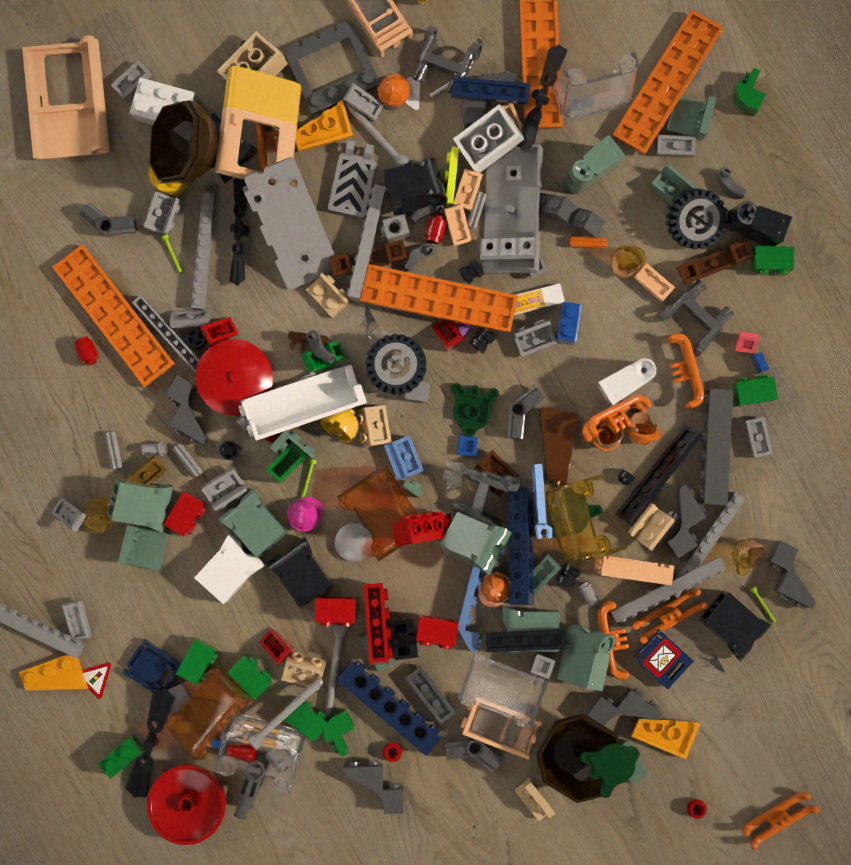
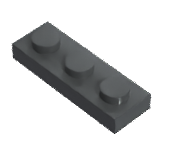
[405,665,456,725]

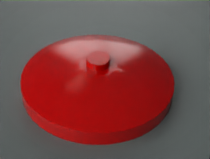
[195,339,273,416]
[147,764,226,845]

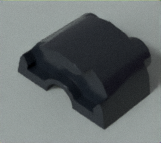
[389,619,418,661]

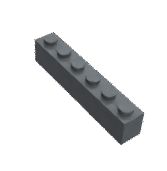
[698,389,733,506]

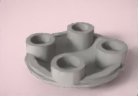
[335,523,373,562]

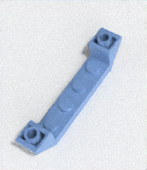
[458,545,506,653]

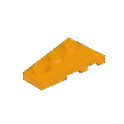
[295,100,353,152]
[19,654,88,690]
[631,718,700,759]

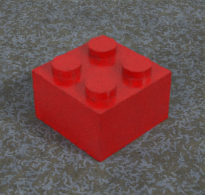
[315,596,357,627]
[416,614,459,649]

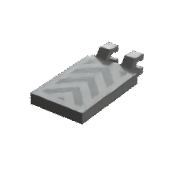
[327,140,377,219]

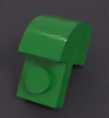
[733,68,766,117]
[301,341,347,373]
[324,709,355,757]

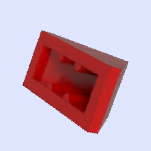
[200,317,239,346]
[431,320,464,351]
[259,628,294,664]

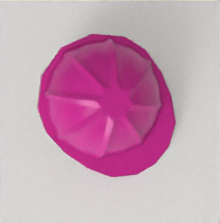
[287,497,323,532]

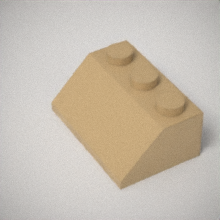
[217,31,288,82]

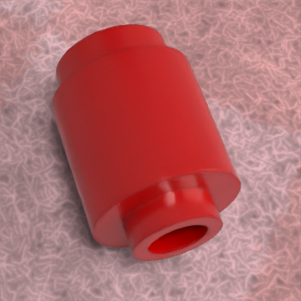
[424,215,447,244]
[74,336,99,366]

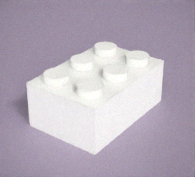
[129,78,198,125]
[453,104,525,173]

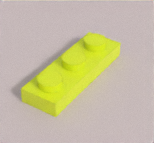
[444,146,459,207]

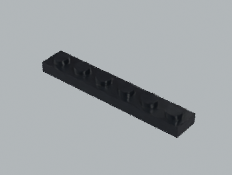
[615,425,702,526]

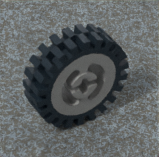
[666,188,728,250]
[366,334,427,395]

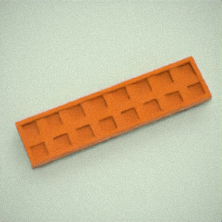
[519,0,563,129]
[612,9,724,155]
[52,244,176,388]
[360,264,518,334]

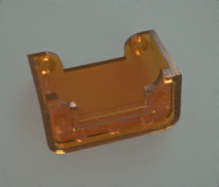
[337,467,418,562]
[167,668,253,760]

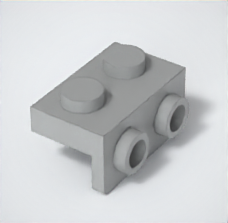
[142,191,180,235]
[513,319,557,358]
[201,467,247,511]

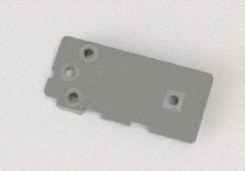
[243,157,335,290]

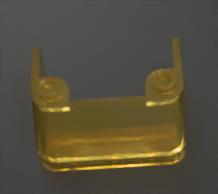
[545,473,627,564]

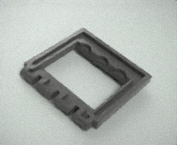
[284,19,381,116]

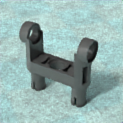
[412,26,482,94]
[657,280,734,357]
[451,466,520,528]
[234,750,270,819]

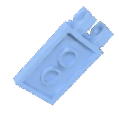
[532,464,552,539]

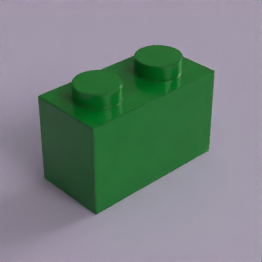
[751,246,794,276]
[732,374,778,407]
[266,442,309,484]
[176,638,218,685]
[227,654,273,700]
[284,699,329,742]
[98,735,144,779]

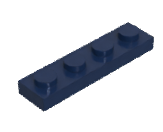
[452,77,530,104]

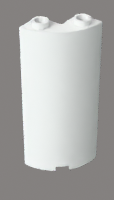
[238,364,367,441]

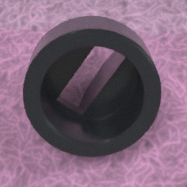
[618,469,635,485]

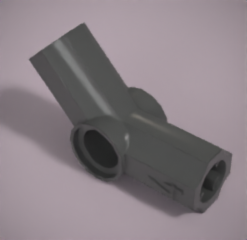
[79,202,137,237]
[506,385,545,439]
[445,738,503,772]

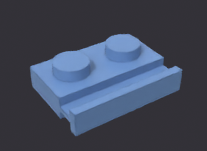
[384,435,424,481]

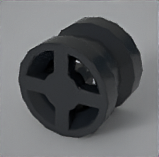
[186,329,207,349]

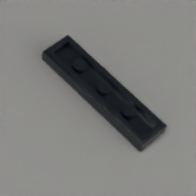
[486,629,566,652]

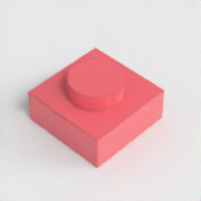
[735,331,759,354]

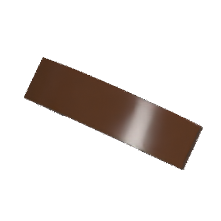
[329,239,408,277]
[677,240,754,284]

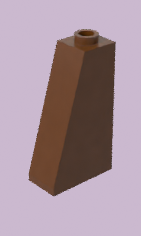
[539,407,579,485]

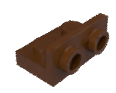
[474,450,519,497]

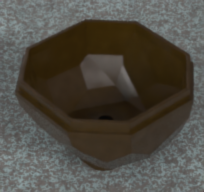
[149,100,220,184]
[536,713,620,803]

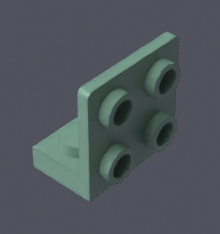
[666,96,717,141]
[270,430,317,459]
[118,525,169,571]

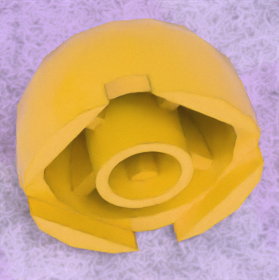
[320,408,359,443]

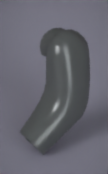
[717,167,746,199]
[409,205,445,223]
[403,244,435,272]
[306,330,335,363]

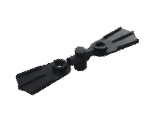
[517,45,568,151]
[229,178,250,286]
[125,689,176,797]

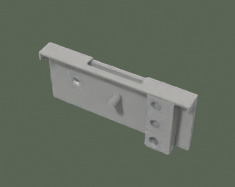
[480,144,543,274]

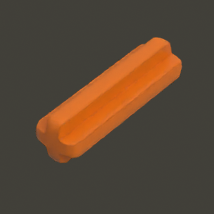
[569,236,607,248]

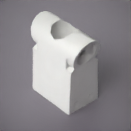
[597,358,656,407]
[194,533,266,604]

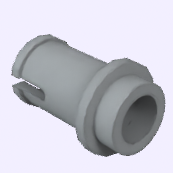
[142,441,167,457]
[578,581,600,607]
[265,749,290,774]

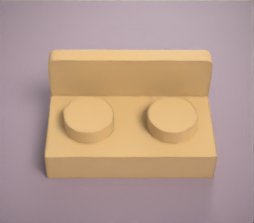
[306,273,349,318]
[356,405,392,448]
[628,503,675,551]
[282,651,327,691]
[515,778,556,821]

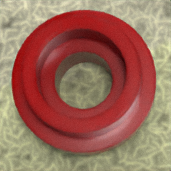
[383,742,402,762]
[687,799,707,819]

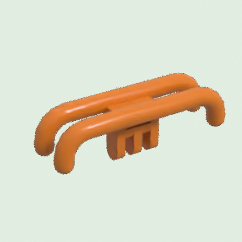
[255,122,279,172]
[667,333,704,409]
[582,394,652,442]
[632,588,708,644]
[597,601,629,679]
[742,792,819,850]

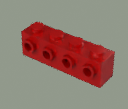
[392,511,453,546]
[364,583,393,665]

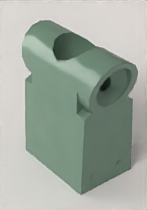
[564,135,626,195]
[107,478,174,533]
[218,487,288,558]
[439,512,511,576]
[502,606,559,655]
[556,624,615,691]

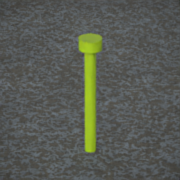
[161,235,182,273]
[301,458,317,498]
[749,586,776,623]

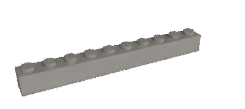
[346,184,386,302]
[191,190,216,310]
[132,295,200,373]
[673,492,745,598]
[611,557,726,623]
[0,603,85,658]

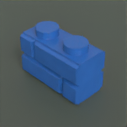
[556,302,582,345]

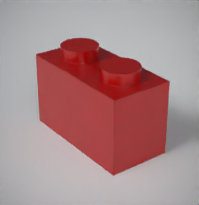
[164,491,206,537]

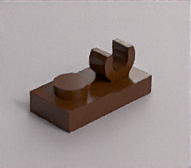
[288,331,328,352]

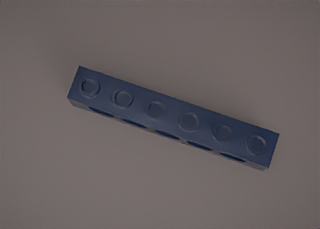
[508,487,534,605]
[337,660,441,756]

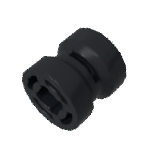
[458,259,484,285]
[469,328,495,354]
[219,441,241,461]
[555,563,581,589]

